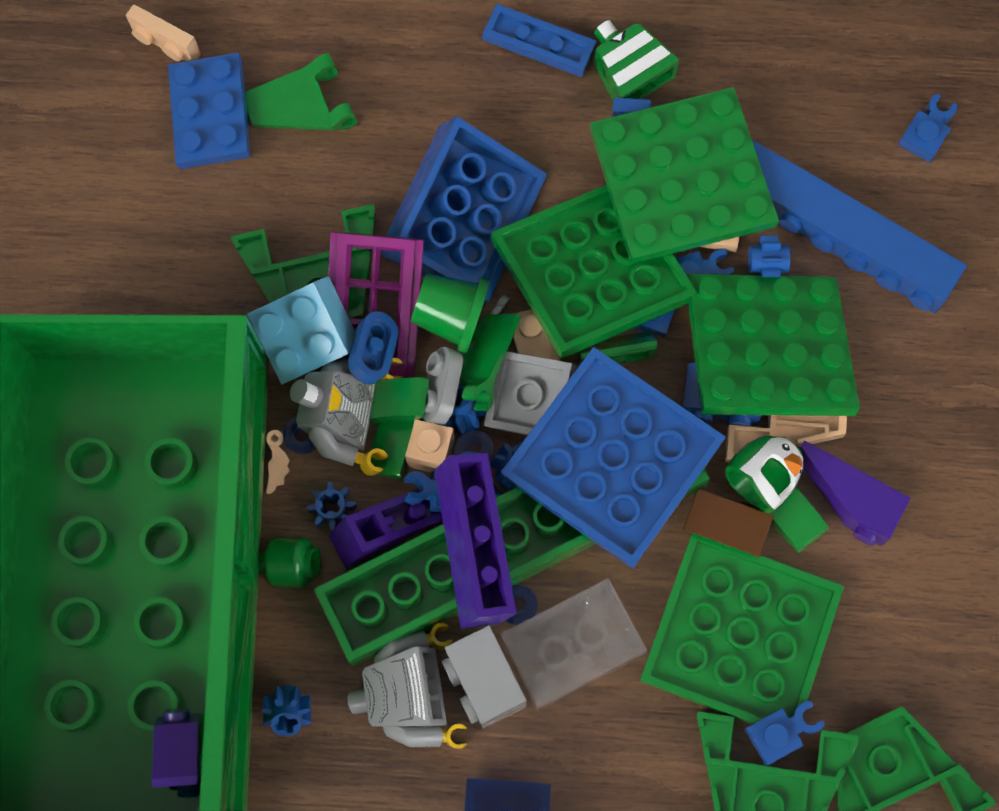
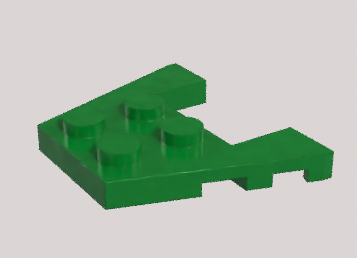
[231,204,376,319]
[835,706,997,811]
[697,712,859,811]

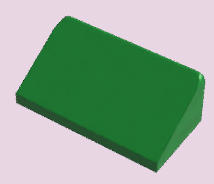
[577,332,658,366]
[370,418,421,482]

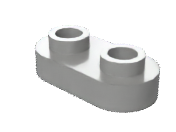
[422,347,463,425]

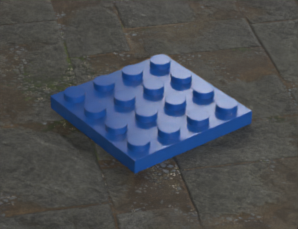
[500,347,726,569]

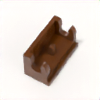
[683,488,774,558]

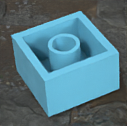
[247,276,356,385]

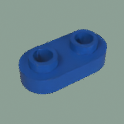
[348,311,398,384]

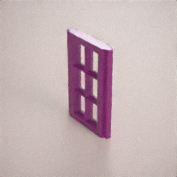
[328,231,424,377]

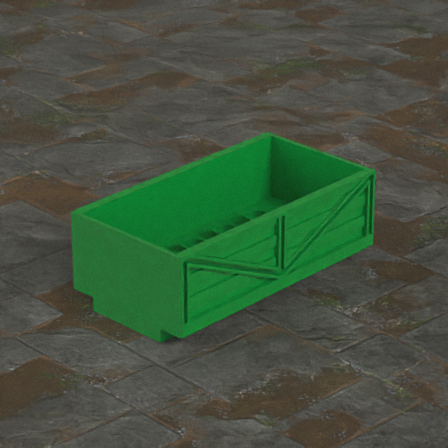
[0,314,269,811]

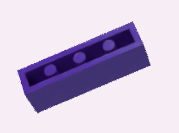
[434,453,516,628]

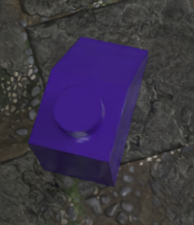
[152,708,202,788]

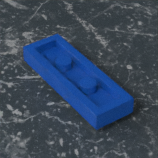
[483,4,597,78]

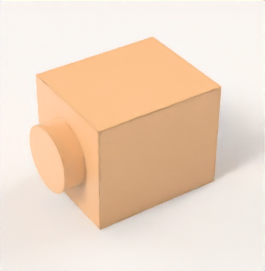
[405,419,455,473]

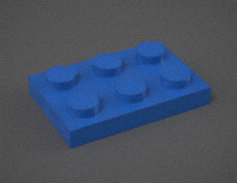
[168,53,251,169]

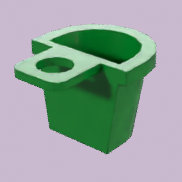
[410,274,490,354]

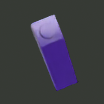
[798,440,911,546]
[329,489,443,570]

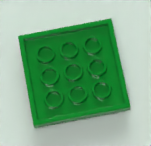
[590,87,779,264]
[491,185,698,359]
[688,274,860,416]
[639,533,844,724]

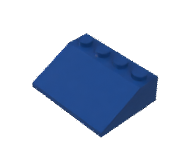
[380,116,547,303]

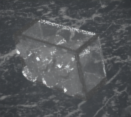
[500,578,647,712]

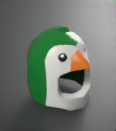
[725,435,803,514]

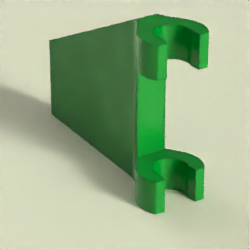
[245,53,358,131]
[458,314,521,411]

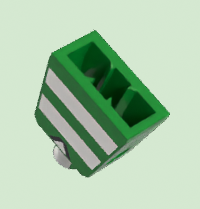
[594,20,679,101]

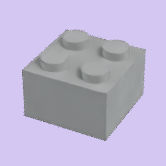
[442,626,527,729]

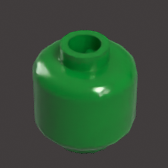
[259,537,322,588]

